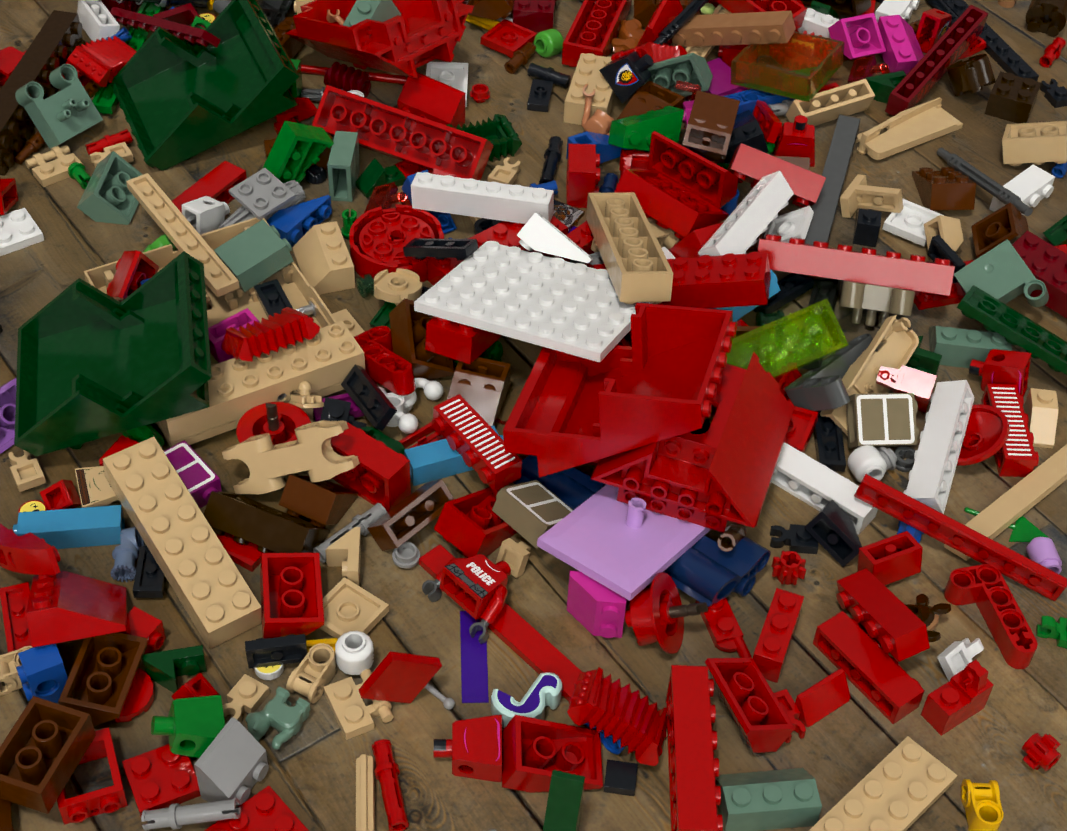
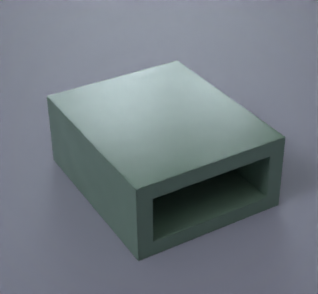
[327,131,360,202]
[214,219,294,292]

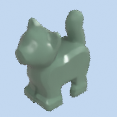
[245,686,311,750]

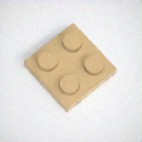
[320,577,389,639]

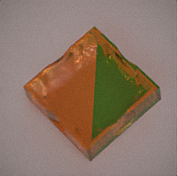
[731,31,844,102]

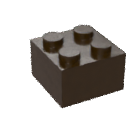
[985,71,1041,124]

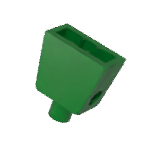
[151,695,225,758]

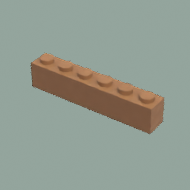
[671,11,796,47]

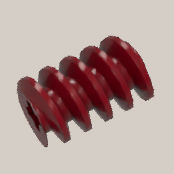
[324,61,371,98]

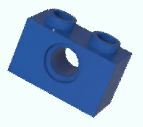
[16,643,68,703]

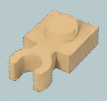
[90,142,134,168]
[488,157,520,185]
[9,450,46,492]
[223,674,270,723]

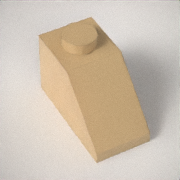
[924,215,964,262]
[1023,388,1059,449]

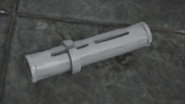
[313,503,387,563]
[141,798,241,831]

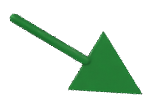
[964,507,1054,542]

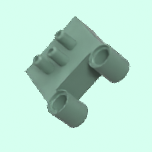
[15,64,103,149]
[954,239,1049,333]

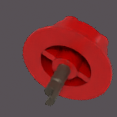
[236,402,311,445]
[625,572,708,654]

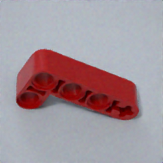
[354,326,416,395]
[944,564,1038,669]

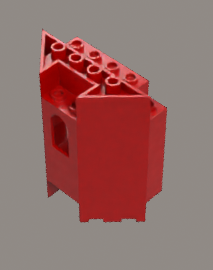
[285,0,474,79]
[591,352,795,533]

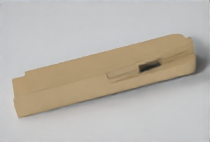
[855,97,963,160]
[820,315,919,436]

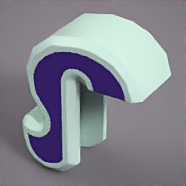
[491,672,562,728]

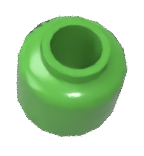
[534,29,564,58]

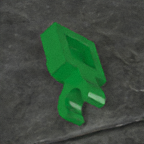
[1036,616,1067,648]

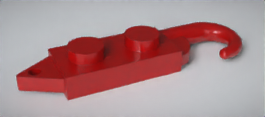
[695,598,752,658]

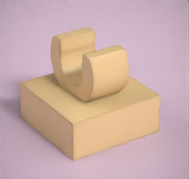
[496,538,531,578]

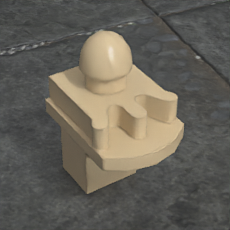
[289,381,324,423]

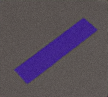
[460,611,489,703]

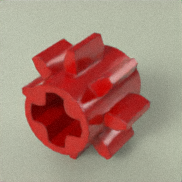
[772,550,806,585]
[1022,733,1061,771]

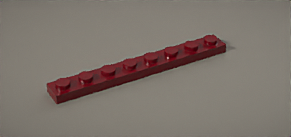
[110,7,221,48]

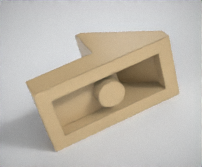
[325,527,361,586]

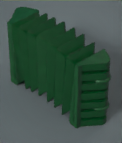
[446,114,522,162]

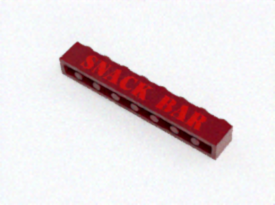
[885,5,989,116]

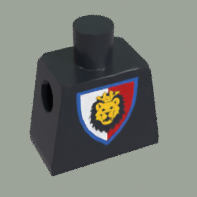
[599,51,654,104]

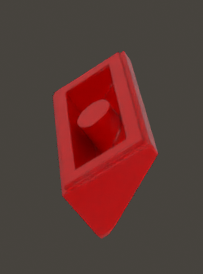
[795,668,850,727]

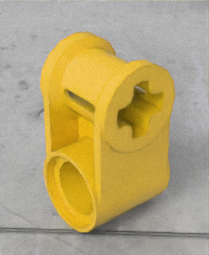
[961,779,1004,831]

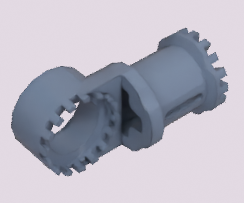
[110,527,144,582]

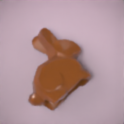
[611,19,644,53]

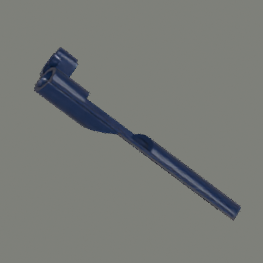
[513,455,771,607]

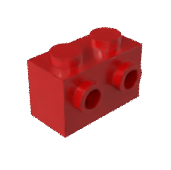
[858,531,923,585]

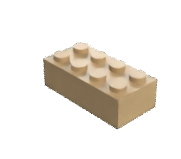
[563,53,616,125]

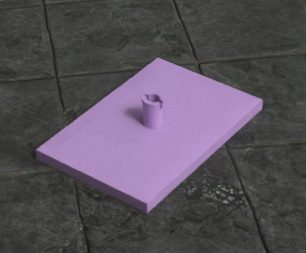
[537,484,711,601]

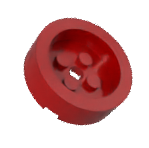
[349,204,444,284]

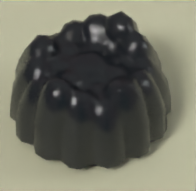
[305,164,327,184]

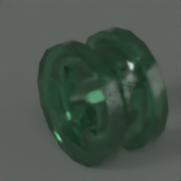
[356,274,374,298]

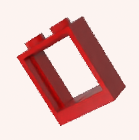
[57,727,128,825]

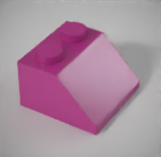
[828,13,886,59]
[566,570,626,638]

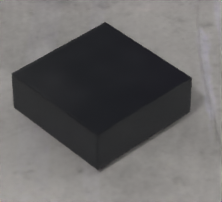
[603,759,638,796]

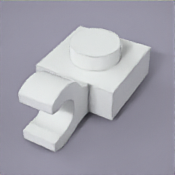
[937,638,984,681]

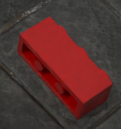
[753,588,804,683]

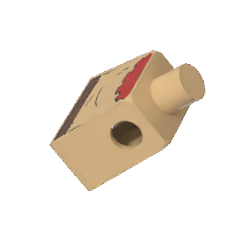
[75,466,125,512]

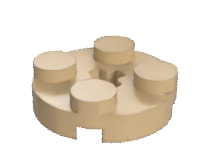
[374,268,422,306]

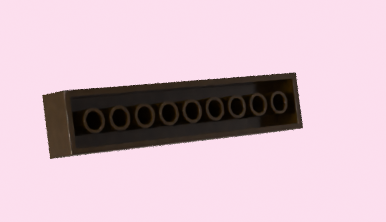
[0,10,86,176]

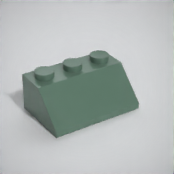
[343,0,401,27]
[645,53,713,96]
[77,151,143,225]
[929,326,1012,368]
[715,768,822,831]

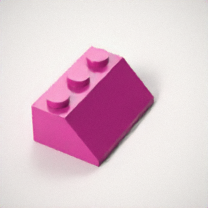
[878,15,924,75]

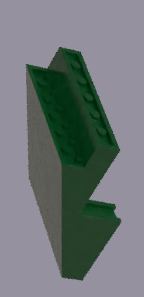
[111,0,300,171]
[14,251,212,456]

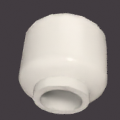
[847,445,887,483]
[335,631,374,675]

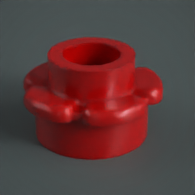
[470,84,490,103]

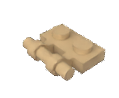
[25,145,83,187]
[323,669,394,740]

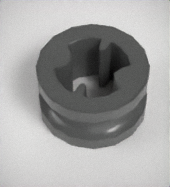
[895,446,915,472]

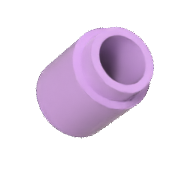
[1026,537,1062,574]

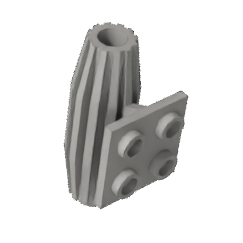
[219,168,306,229]

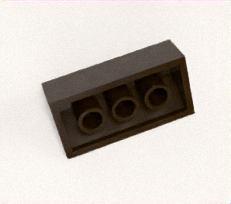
[203,491,330,553]

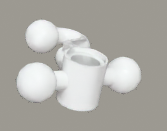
[378,378,444,434]

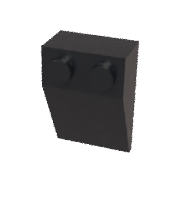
[725,110,769,164]

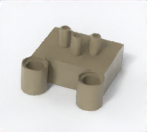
[839,280,915,327]

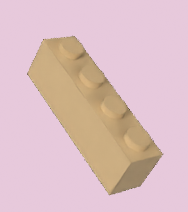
[786,79,875,126]

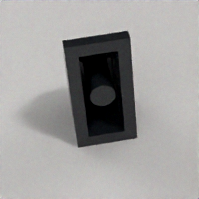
[853,208,882,247]
[804,500,862,567]

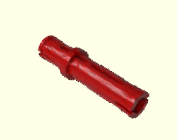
[372,739,409,831]

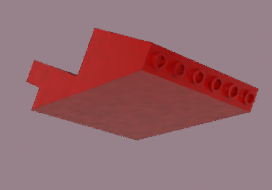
[503,303,737,478]

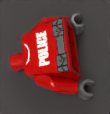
[422,554,511,644]

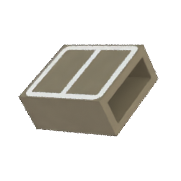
[846,393,919,449]
[492,480,573,549]

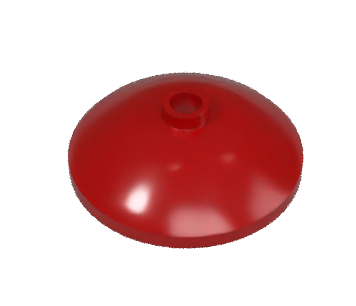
[957,404,1010,466]

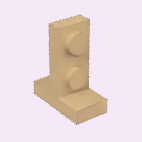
[840,174,903,218]

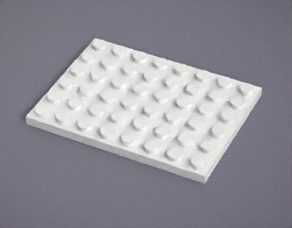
[414,241,652,363]

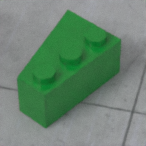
[608,106,684,151]
[262,120,334,184]

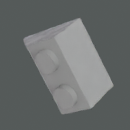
[194,717,269,808]

